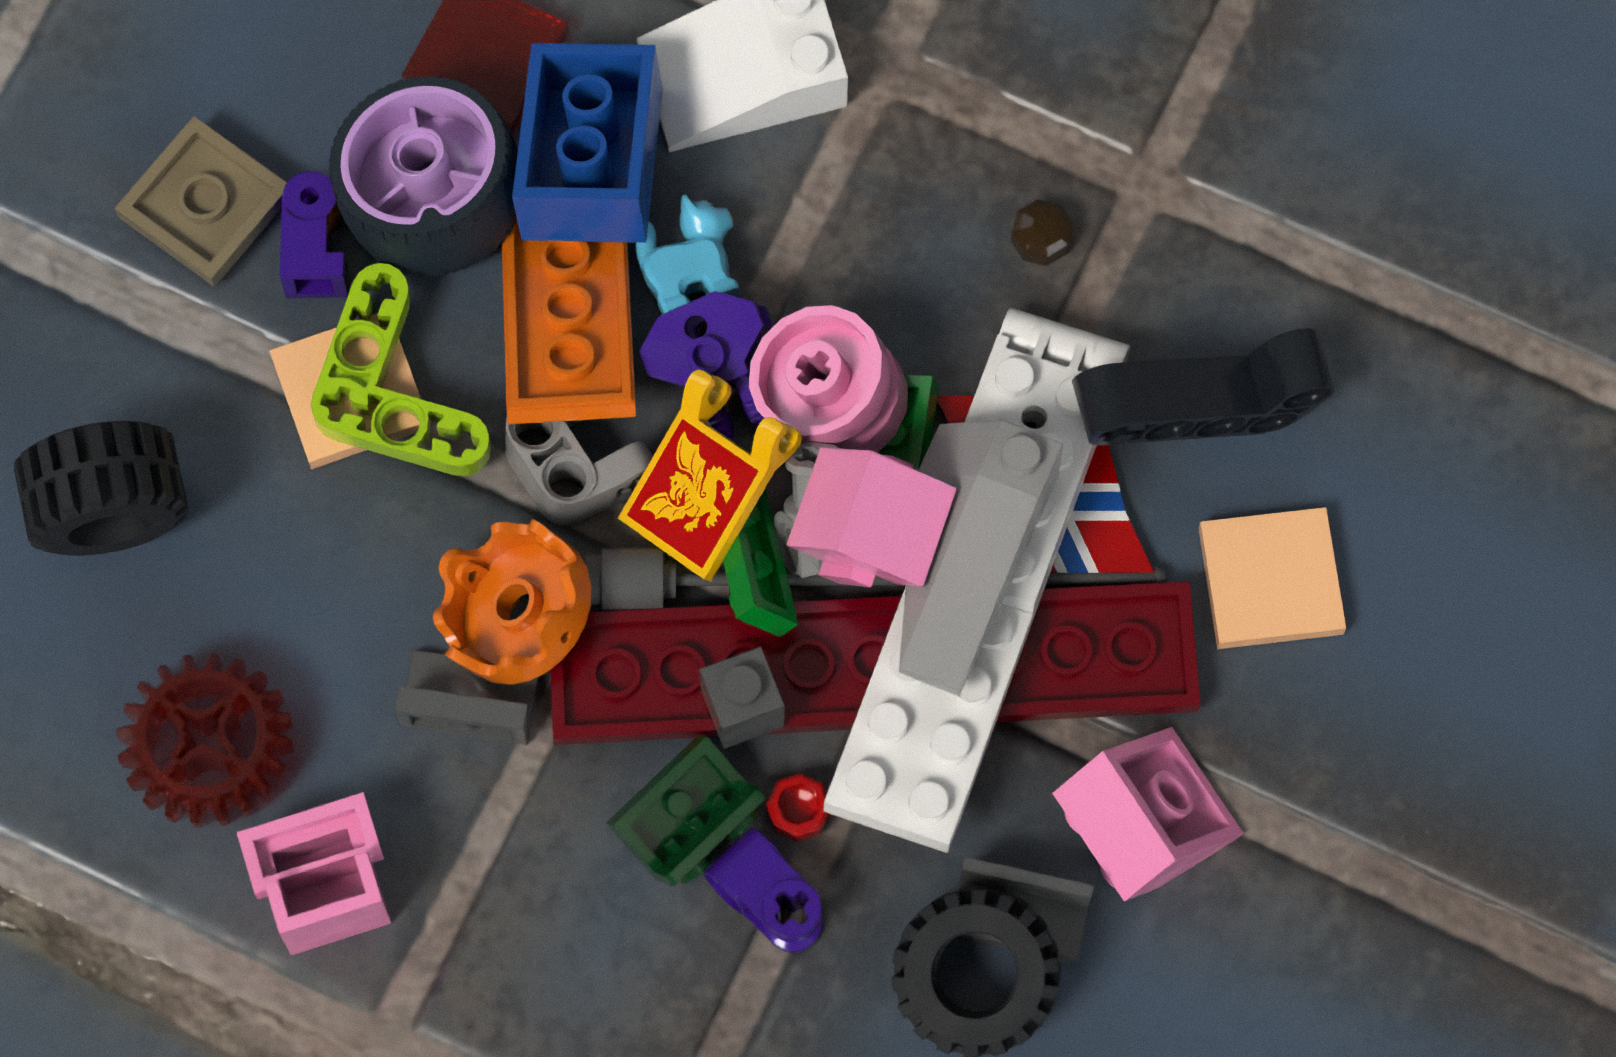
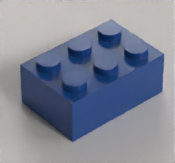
[512,43,663,243]

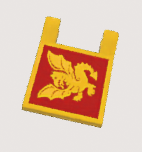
[618,369,802,582]

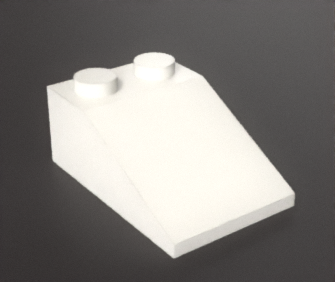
[637,0,848,152]

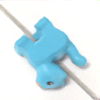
[636,194,741,315]

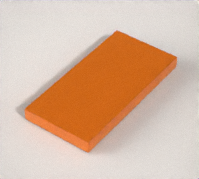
[502,221,636,425]

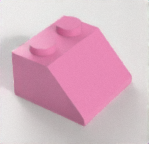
[1052,727,1244,902]

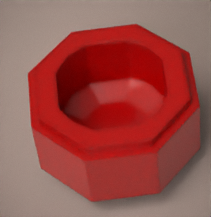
[766,773,830,842]

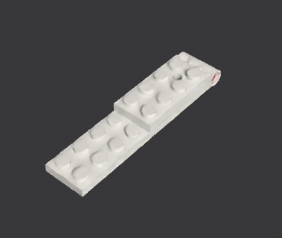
[824,307,1131,853]

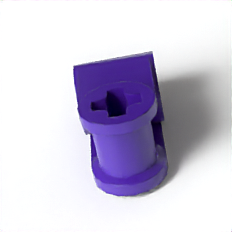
[703,827,823,953]

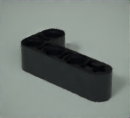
[1072,328,1335,445]

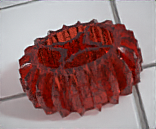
[117,652,294,828]

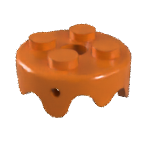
[433,519,592,685]

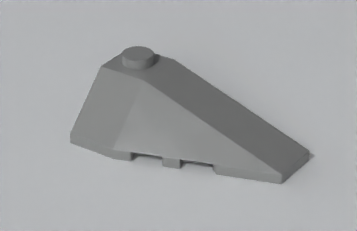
[899,420,1063,697]

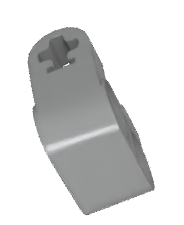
[505,418,653,526]

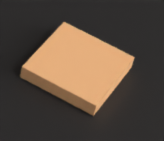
[269,313,421,469]
[1198,507,1346,649]

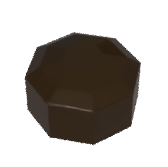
[1011,199,1073,266]

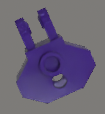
[639,291,774,441]

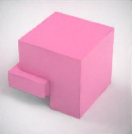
[786,448,957,588]
[236,792,391,956]

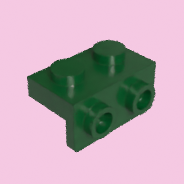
[606,734,766,886]

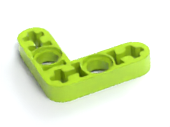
[311,263,491,476]

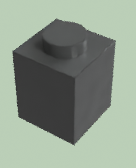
[699,647,784,749]

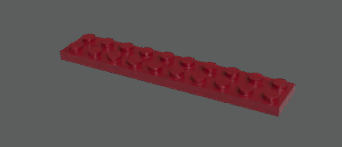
[550,581,1201,745]

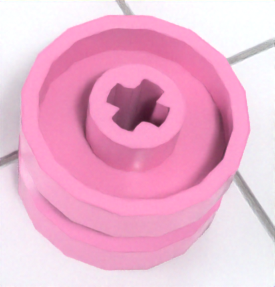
[749,305,908,453]

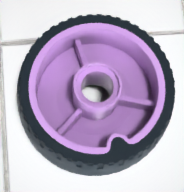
[329,76,518,277]

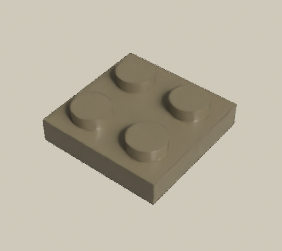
[115,116,287,287]

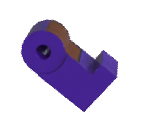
[280,171,349,298]

